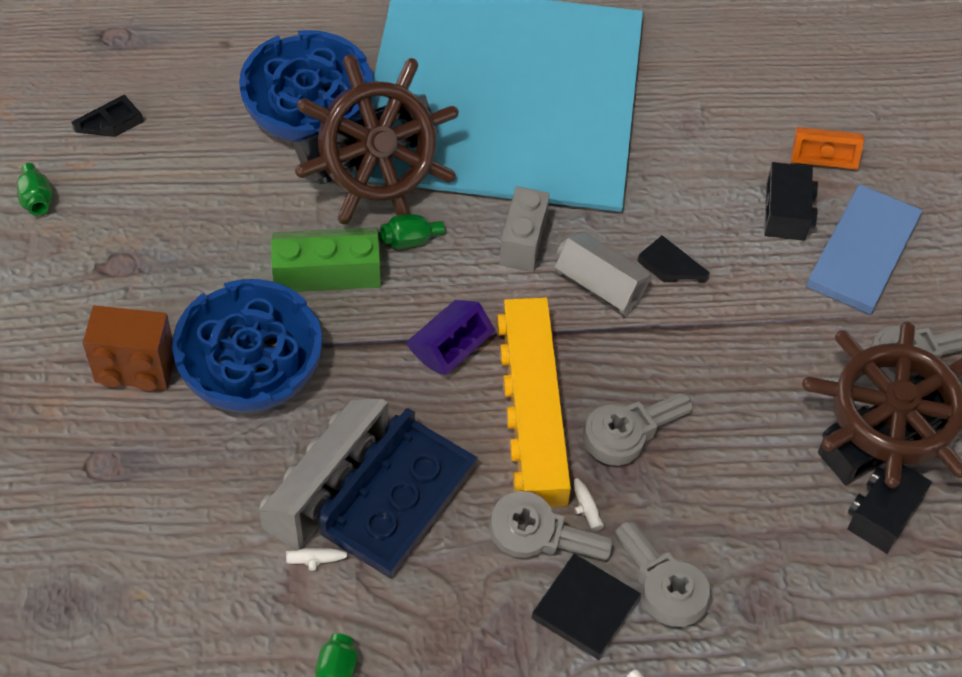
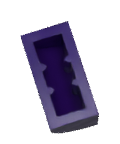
[405,300,496,375]

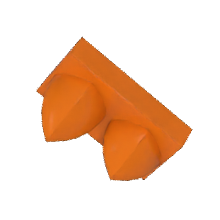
[790,127,864,170]

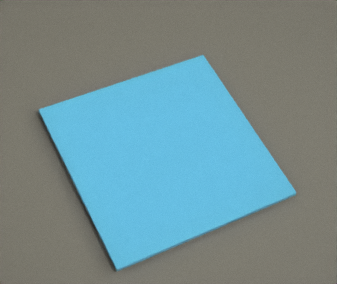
[352,0,643,212]

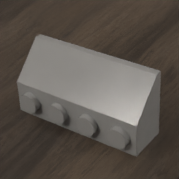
[259,398,388,550]

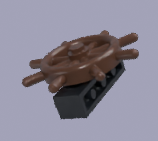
[292,54,459,225]
[802,321,962,488]

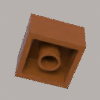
[82,305,175,391]

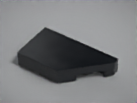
[71,94,144,137]
[638,235,710,283]

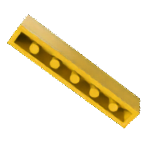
[497,297,571,507]

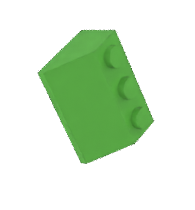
[271,227,381,292]

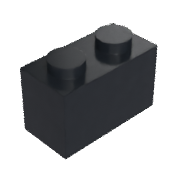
[764,162,818,241]
[847,464,933,554]

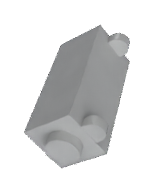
[554,232,653,317]

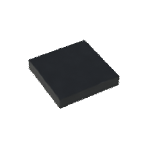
[531,553,641,660]

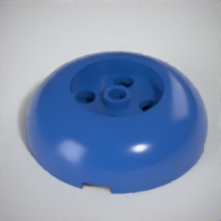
[239,30,373,141]
[173,279,322,412]

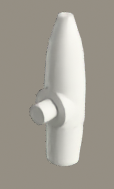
[574,478,604,532]
[286,548,347,571]

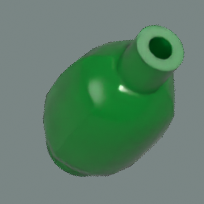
[17,163,53,216]
[380,214,445,250]
[315,633,357,677]

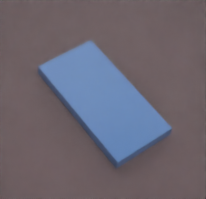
[806,184,923,315]

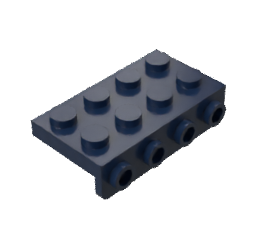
[318,408,478,579]

